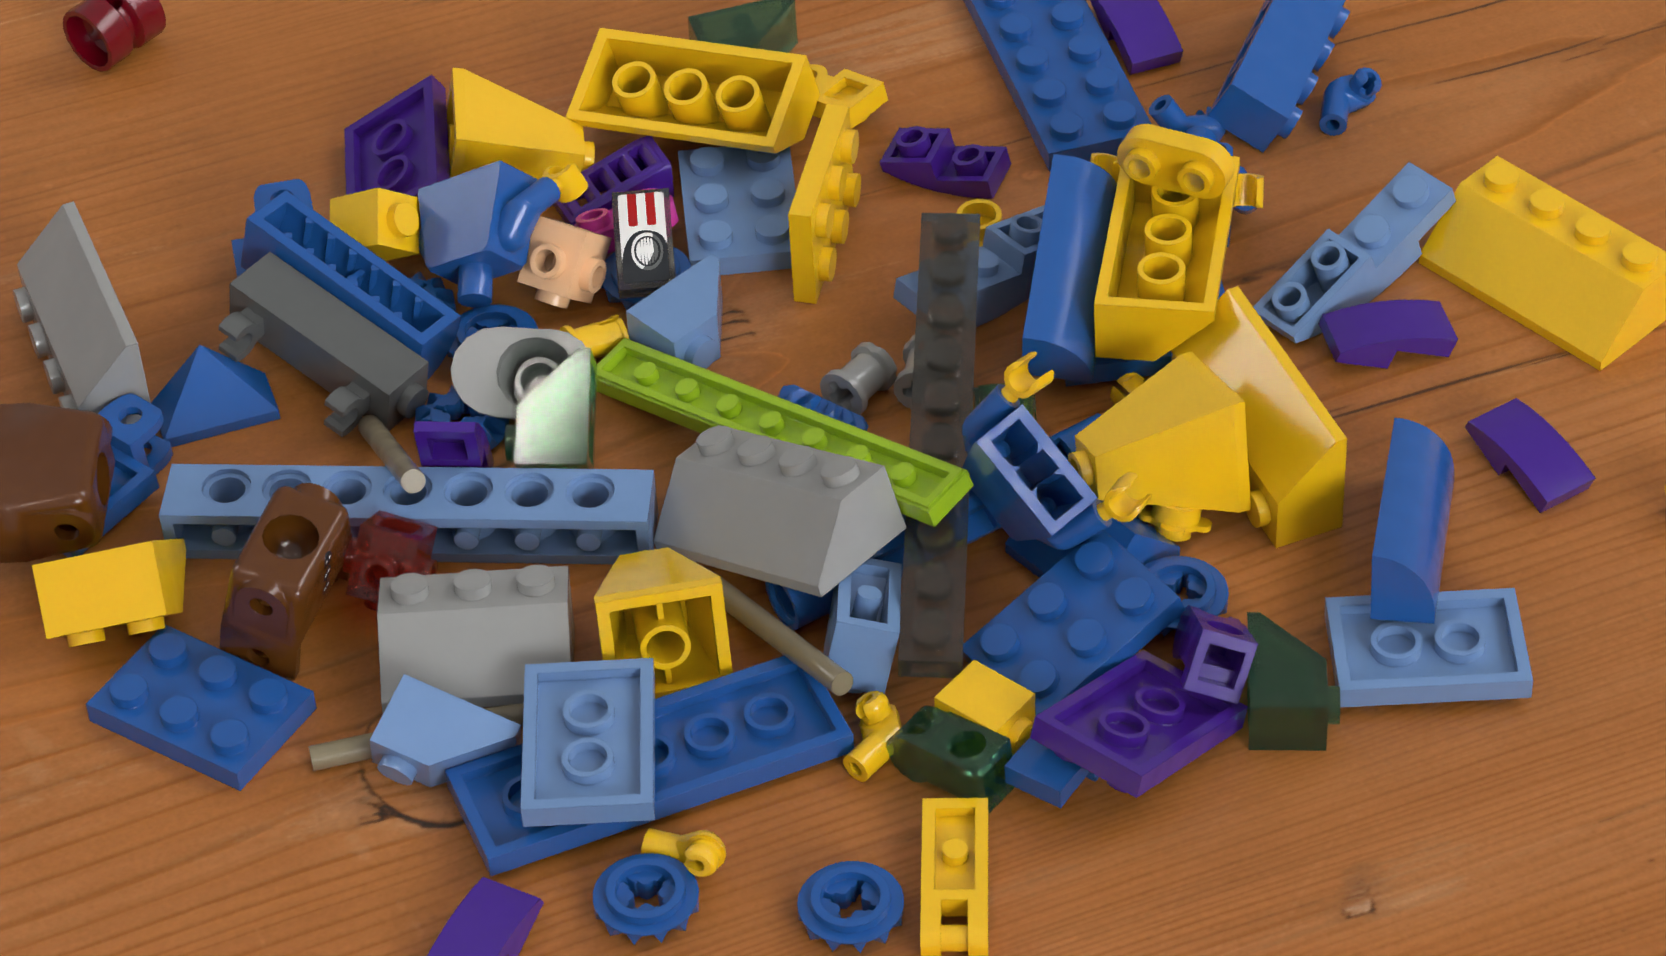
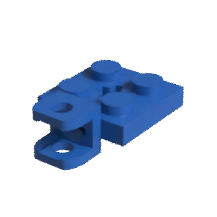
[64,393,173,558]

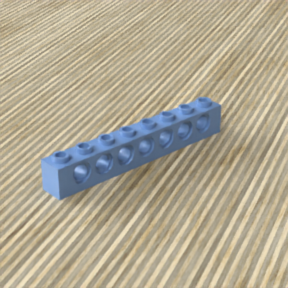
[159,464,658,564]

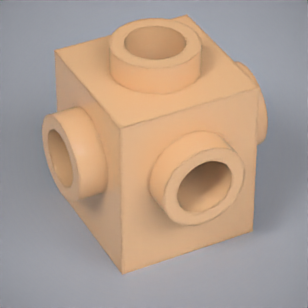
[517,216,612,309]

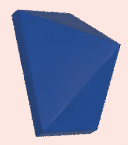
[151,345,281,447]

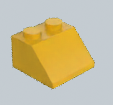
[32,538,186,648]

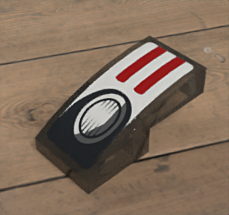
[612,188,676,299]

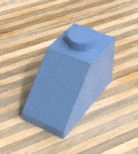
[626,254,723,369]
[823,558,902,694]
[370,674,522,788]

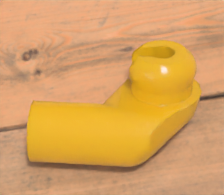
[843,691,904,782]
[641,828,726,877]

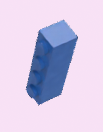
[1208,0,1350,153]

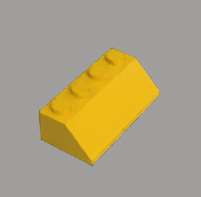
[565,28,820,154]
[1094,156,1240,361]
[1418,156,1666,371]
[1172,286,1347,548]

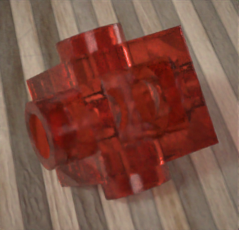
[343,510,438,612]

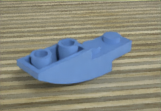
[1253,162,1456,343]
[893,205,1045,329]

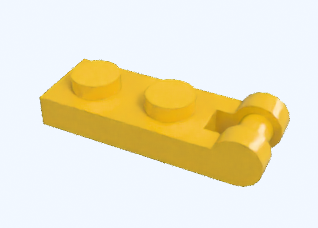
[920,798,989,956]

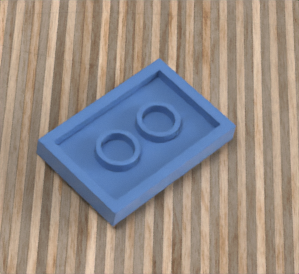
[678,146,796,275]
[1324,588,1533,708]
[521,658,655,827]

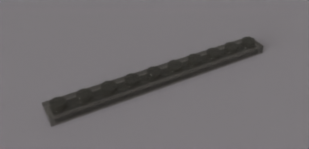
[898,213,980,678]

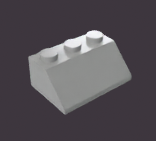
[377,565,575,713]

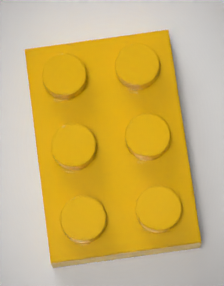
[788,103,861,304]

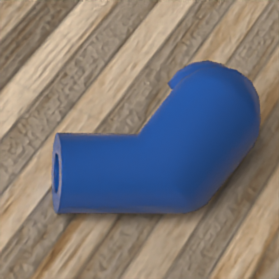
[1319,67,1382,136]
[1149,95,1226,142]

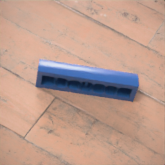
[1022,154,1117,382]
[241,190,461,379]
[1370,418,1454,624]

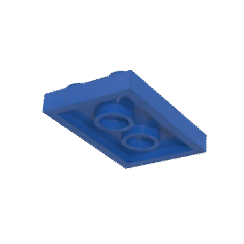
[959,530,1185,715]
[86,625,317,791]

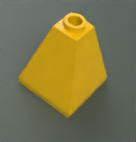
[446,68,595,179]
[1068,352,1251,513]
[594,547,733,699]

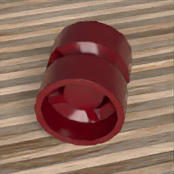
[63,0,166,72]

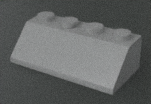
[13,201,151,424]
[653,425,906,597]

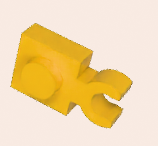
[810,64,888,129]

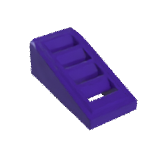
[553,136,674,225]

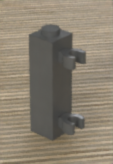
[219,252,429,437]

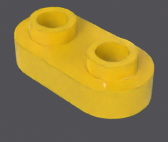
[1117,124,1235,199]

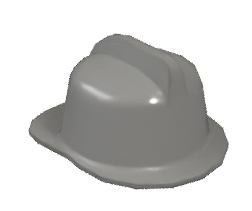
[450,326,595,422]

